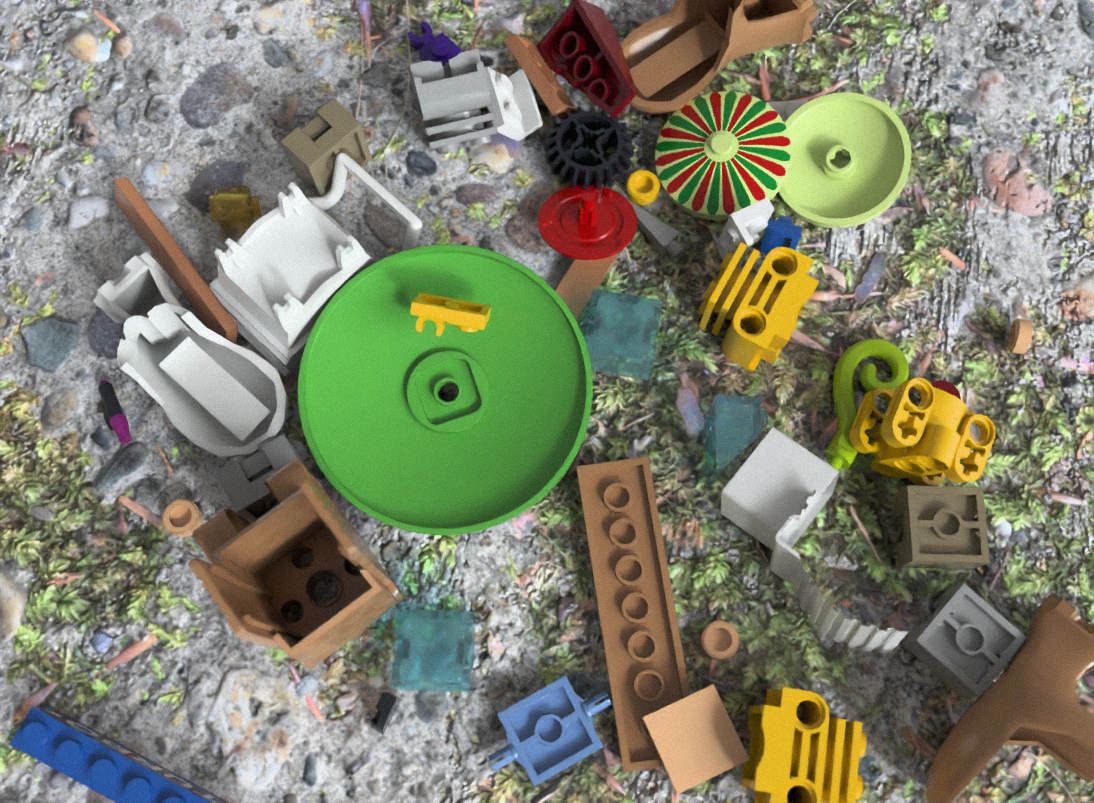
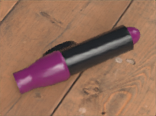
[98,380,132,444]

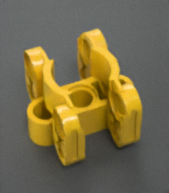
[849,378,996,486]

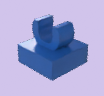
[758,214,803,254]

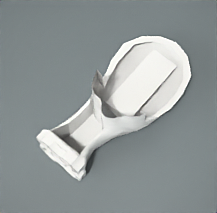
[93,252,289,459]

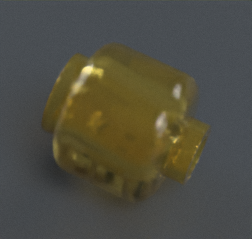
[209,185,261,231]

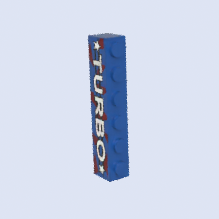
[10,707,230,803]

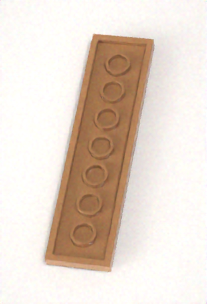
[576,456,690,772]

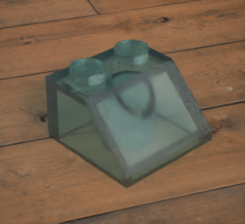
[705,395,767,485]

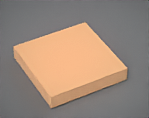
[642,684,750,794]

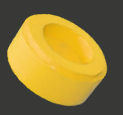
[626,170,660,205]

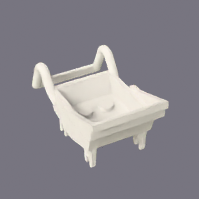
[209,153,422,379]

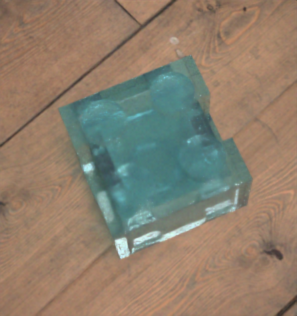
[584,289,663,380]
[391,609,477,693]

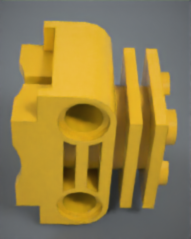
[698,242,819,373]
[740,687,867,803]

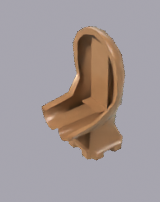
[620,0,817,115]
[922,594,1094,803]

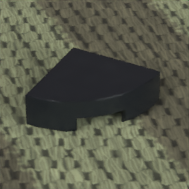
[370,692,402,734]

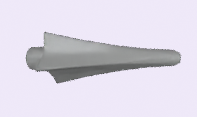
[619,193,686,259]

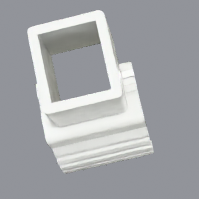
[721,427,908,653]

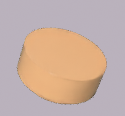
[1007,318,1033,355]
[162,499,203,537]
[700,620,739,660]

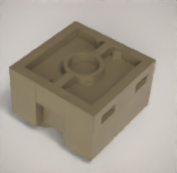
[281,98,372,197]
[893,485,990,569]

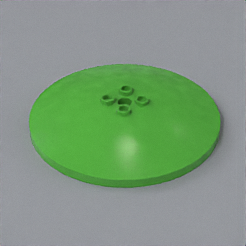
[298,244,593,535]

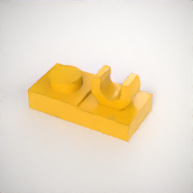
[410,292,492,336]

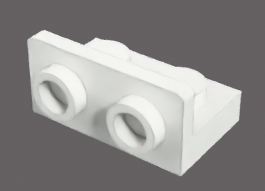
[485,67,543,141]
[717,197,774,266]

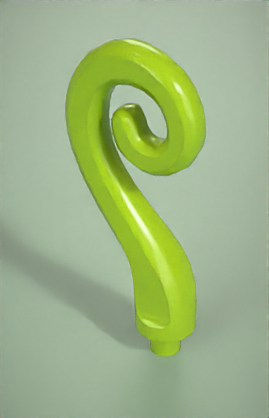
[824,338,909,470]

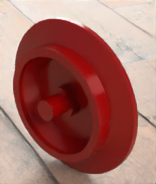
[538,184,637,260]

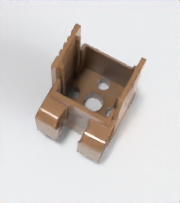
[188,457,405,670]

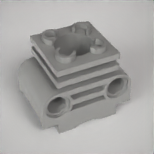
[408,48,498,154]

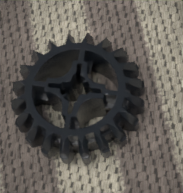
[544,105,634,191]

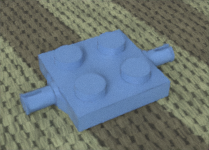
[488,675,612,787]

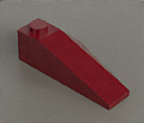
[537,0,638,118]

